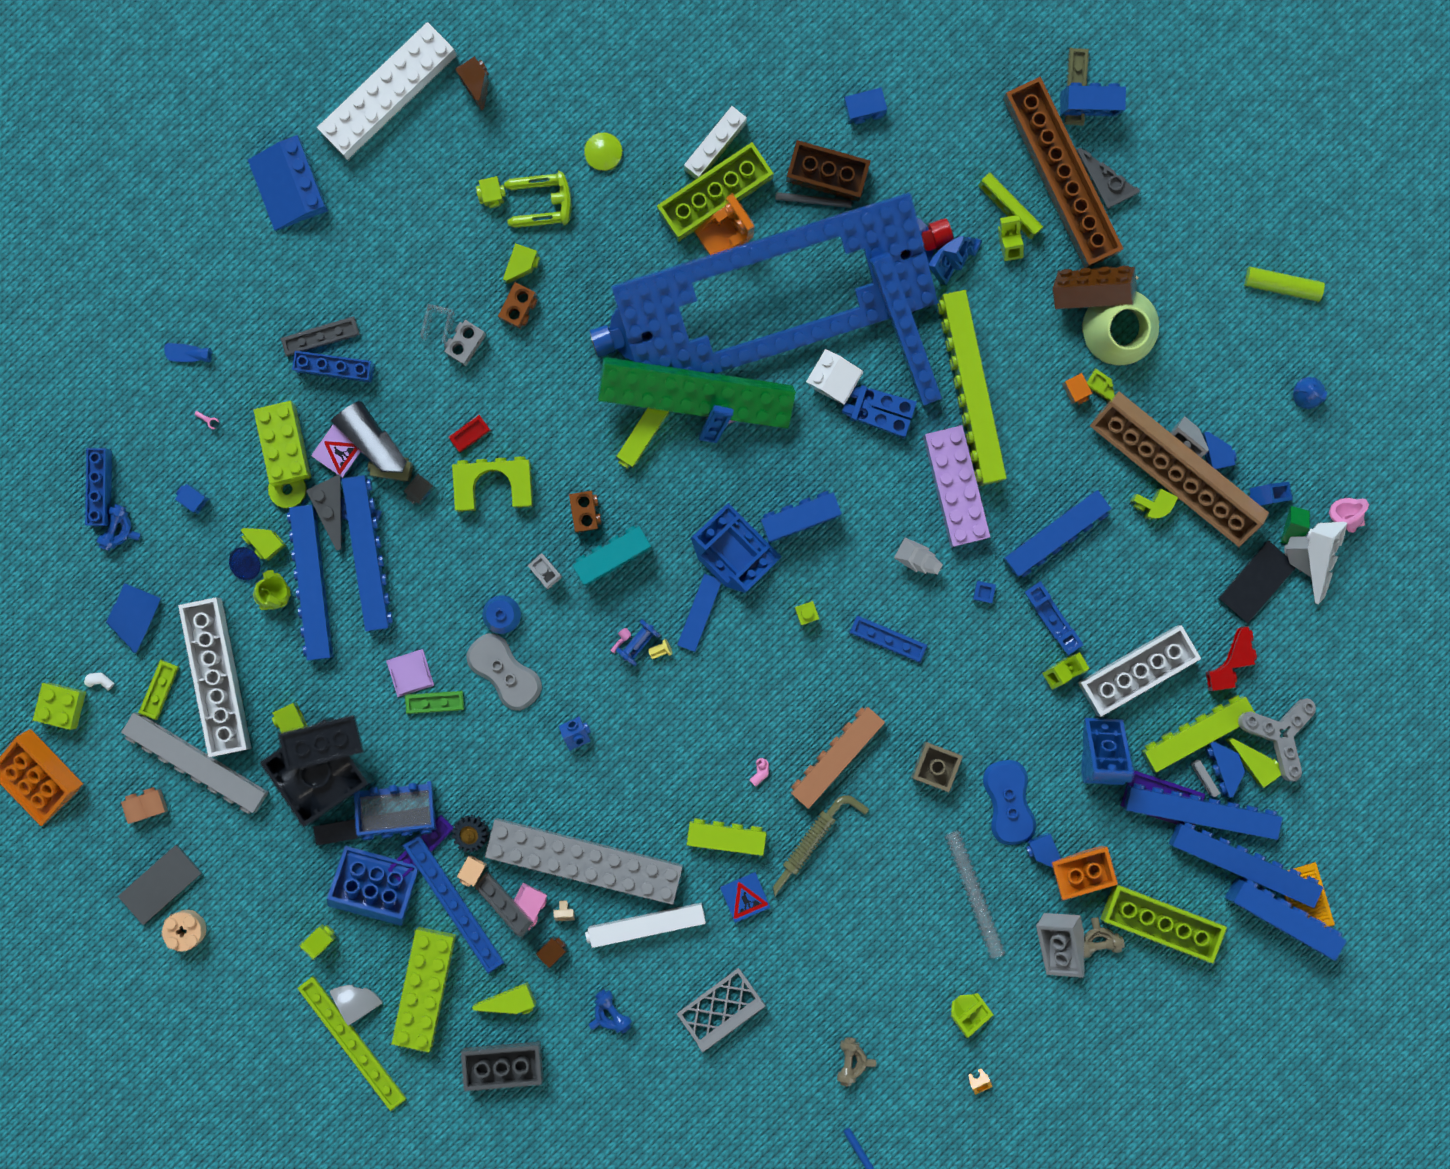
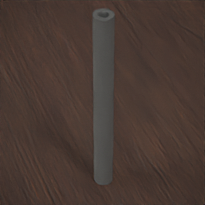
[776,192,852,208]

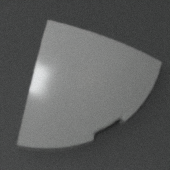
[330,985,383,1026]

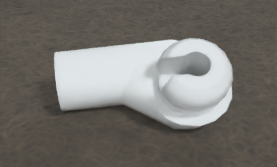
[84,673,115,690]

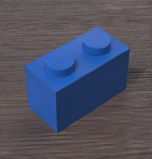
[844,87,887,124]

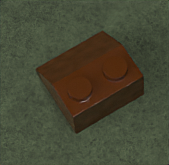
[455,56,489,110]

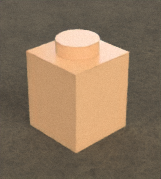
[457,855,487,887]

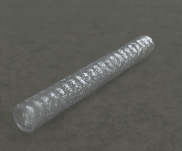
[945,830,1006,959]

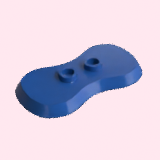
[983,760,1036,845]

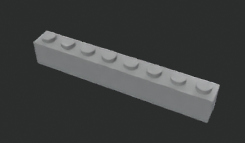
[121,712,269,814]

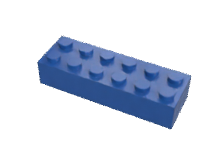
[1225,877,1347,961]

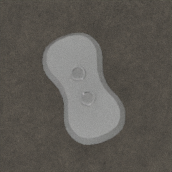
[466,633,542,710]

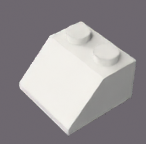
[806,349,863,405]

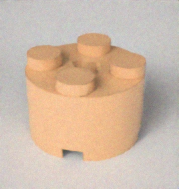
[162,910,206,951]

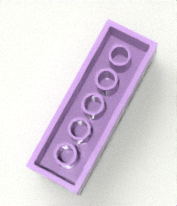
[923,425,990,547]

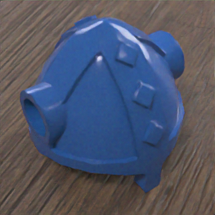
[1293,377,1328,409]

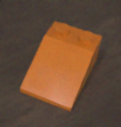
[1052,846,1118,900]

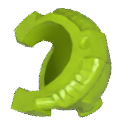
[253,570,291,610]

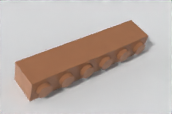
[790,706,885,809]

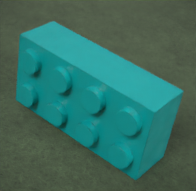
[572,525,652,586]

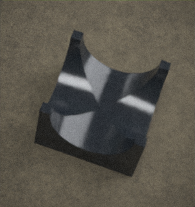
[259,717,375,827]

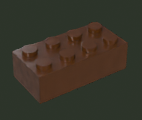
[786,140,871,202]
[1053,265,1137,309]

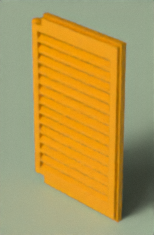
[1284,862,1335,928]

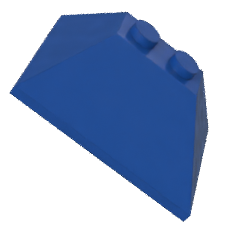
[691,503,782,593]

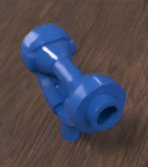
[96,504,141,551]
[589,989,632,1034]

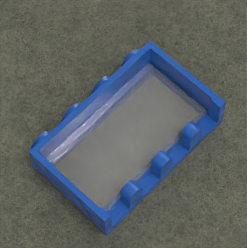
[354,781,437,840]

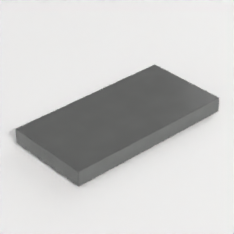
[118,844,202,925]

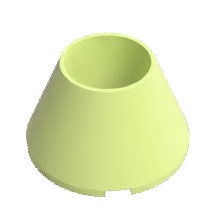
[1082,291,1159,365]

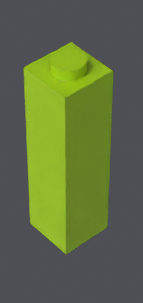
[616,408,670,469]

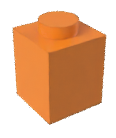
[1062,373,1092,405]

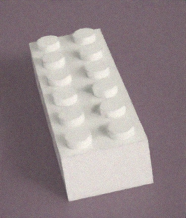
[1078,625,1201,717]

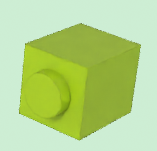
[794,601,819,626]

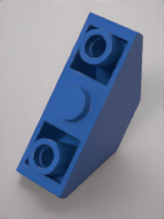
[1205,742,1245,798]

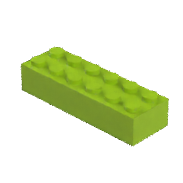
[657,142,774,242]
[1100,885,1227,963]
[391,927,456,1052]

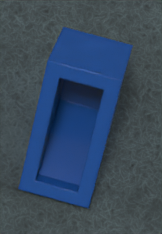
[1202,432,1237,470]
[1250,481,1293,506]
[1026,833,1061,867]

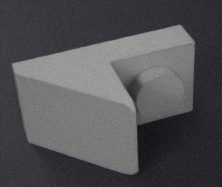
[528,553,562,589]

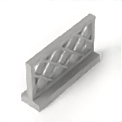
[677,968,766,1052]

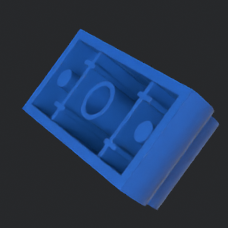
[1081,718,1133,785]

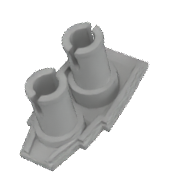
[894,538,943,575]

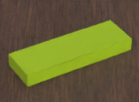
[138,660,179,720]

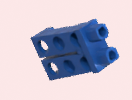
[842,385,917,439]

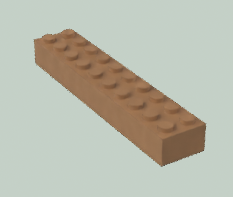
[1090,391,1269,547]

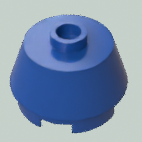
[482,595,521,634]

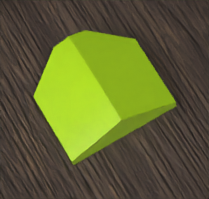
[951,994,994,1038]

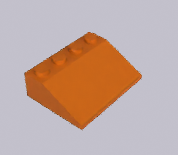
[0,729,83,826]

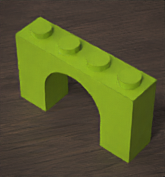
[452,456,533,512]

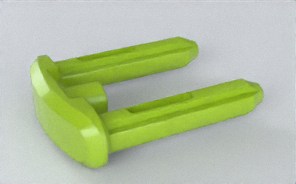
[504,171,572,228]

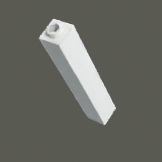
[585,902,706,948]

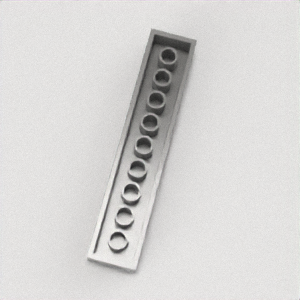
[485,818,683,905]

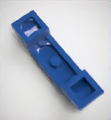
[1024,581,1084,656]

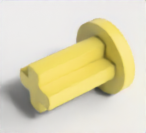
[648,639,672,660]

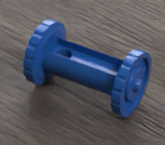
[616,619,661,666]

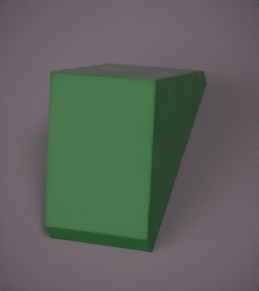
[1280,506,1310,544]

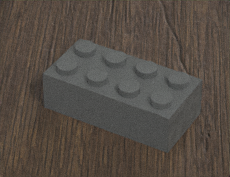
[461,1041,544,1091]

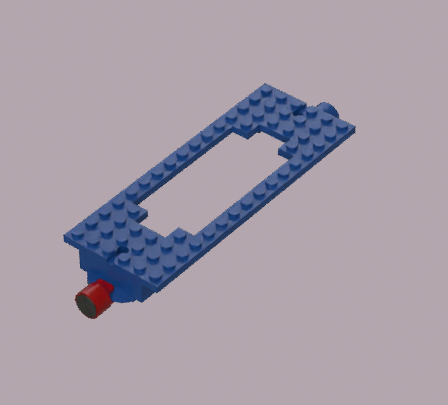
[589,193,954,374]

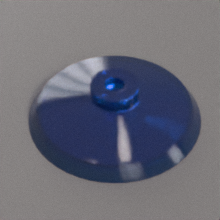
[229,547,260,580]

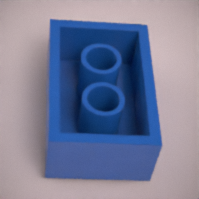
[1060,83,1126,116]

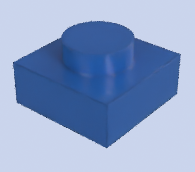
[973,581,996,604]

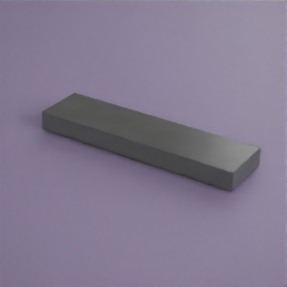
[281,316,360,357]
[474,872,534,938]

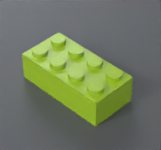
[253,401,312,487]

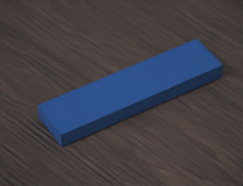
[677,574,721,652]
[849,615,927,663]

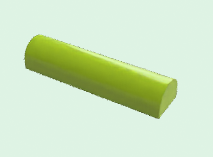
[978,173,1043,239]
[1244,266,1325,302]

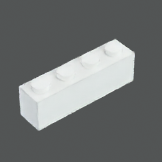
[684,106,747,179]

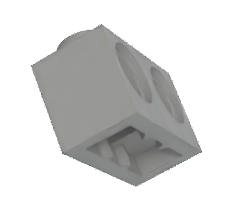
[444,320,486,366]

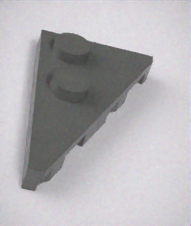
[1076,148,1140,210]
[306,474,342,551]

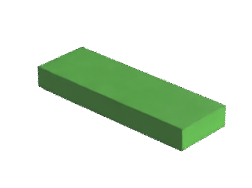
[405,691,464,714]

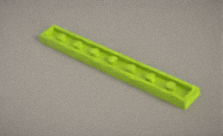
[297,976,407,1111]

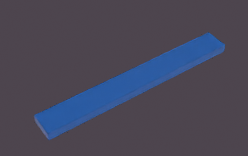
[403,834,504,973]

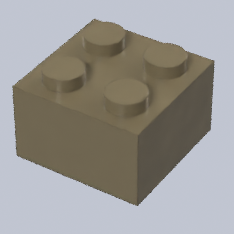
[911,741,963,792]

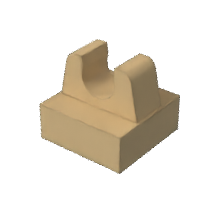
[554,901,575,921]

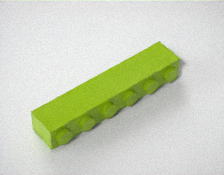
[1141,695,1255,772]

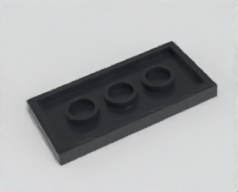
[1218,541,1296,623]
[278,714,364,772]

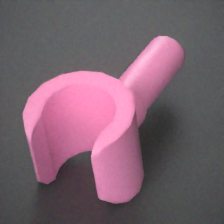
[194,411,220,429]
[611,628,631,653]

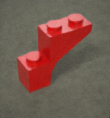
[1205,627,1257,691]

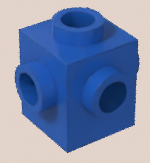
[559,716,591,750]

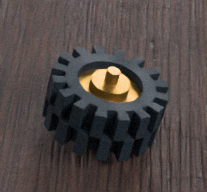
[452,815,490,852]

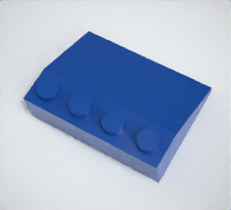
[248,135,328,231]
[327,846,419,926]

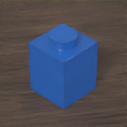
[175,484,209,514]

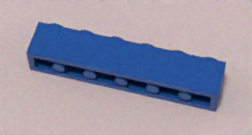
[1003,490,1111,578]

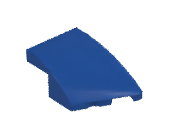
[929,236,982,285]
[106,583,161,653]

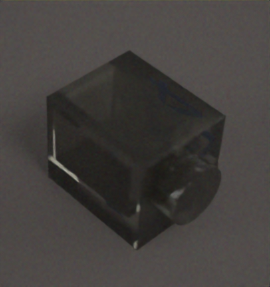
[404,474,435,505]

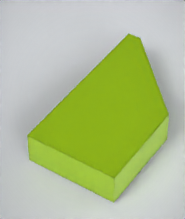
[1087,369,1115,401]

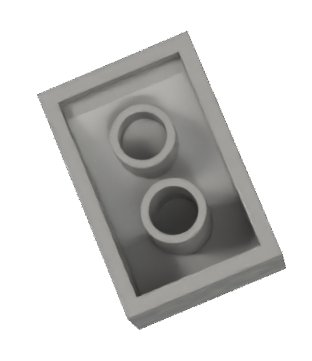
[1036,913,1084,977]

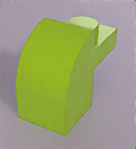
[998,215,1024,261]
[1130,489,1178,519]
[1042,652,1090,689]

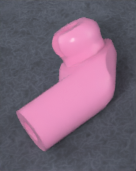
[749,758,769,787]

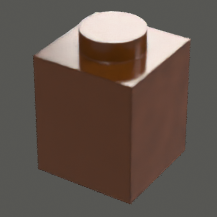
[536,936,567,968]

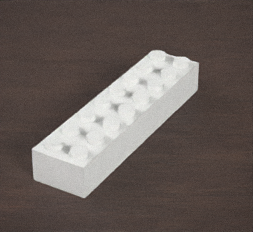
[317,22,457,160]
[178,597,251,757]

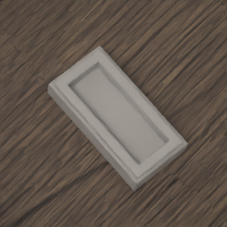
[1190,760,1220,797]

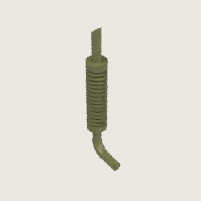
[773,795,869,897]

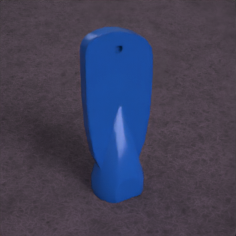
[164,343,212,362]

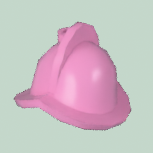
[1329,498,1369,533]

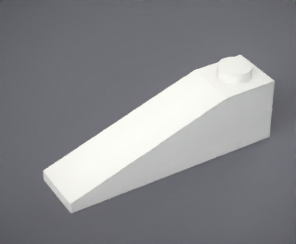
[1307,522,1347,604]

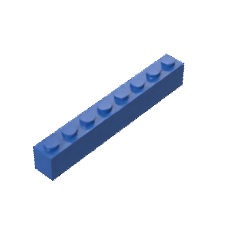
[869,252,942,405]
[342,475,393,631]
[287,505,333,660]
[1123,783,1283,840]
[1169,822,1323,908]

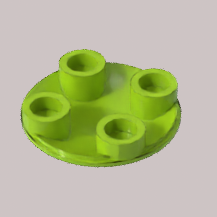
[584,133,622,171]

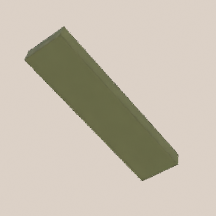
[1064,48,1089,126]

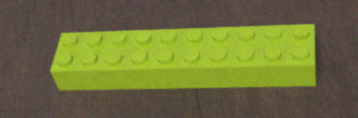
[937,290,1007,486]

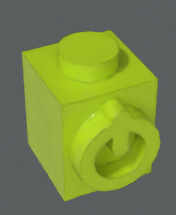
[476,176,506,208]

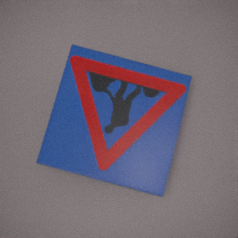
[720,872,770,923]

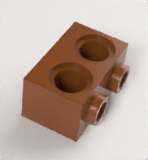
[498,282,538,329]
[569,491,602,533]

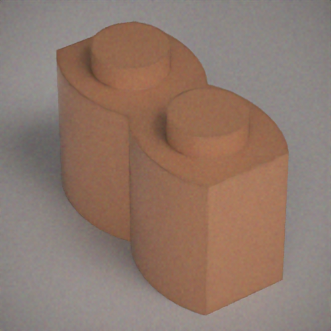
[121,787,168,824]

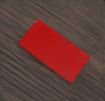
[449,415,491,453]

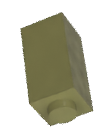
[368,457,413,483]

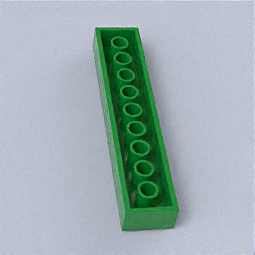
[598,357,796,429]

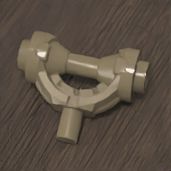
[1084,917,1125,959]
[837,1037,876,1086]

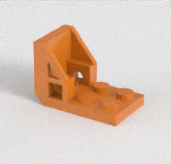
[694,193,754,255]

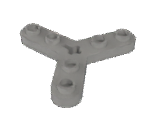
[1238,698,1316,781]

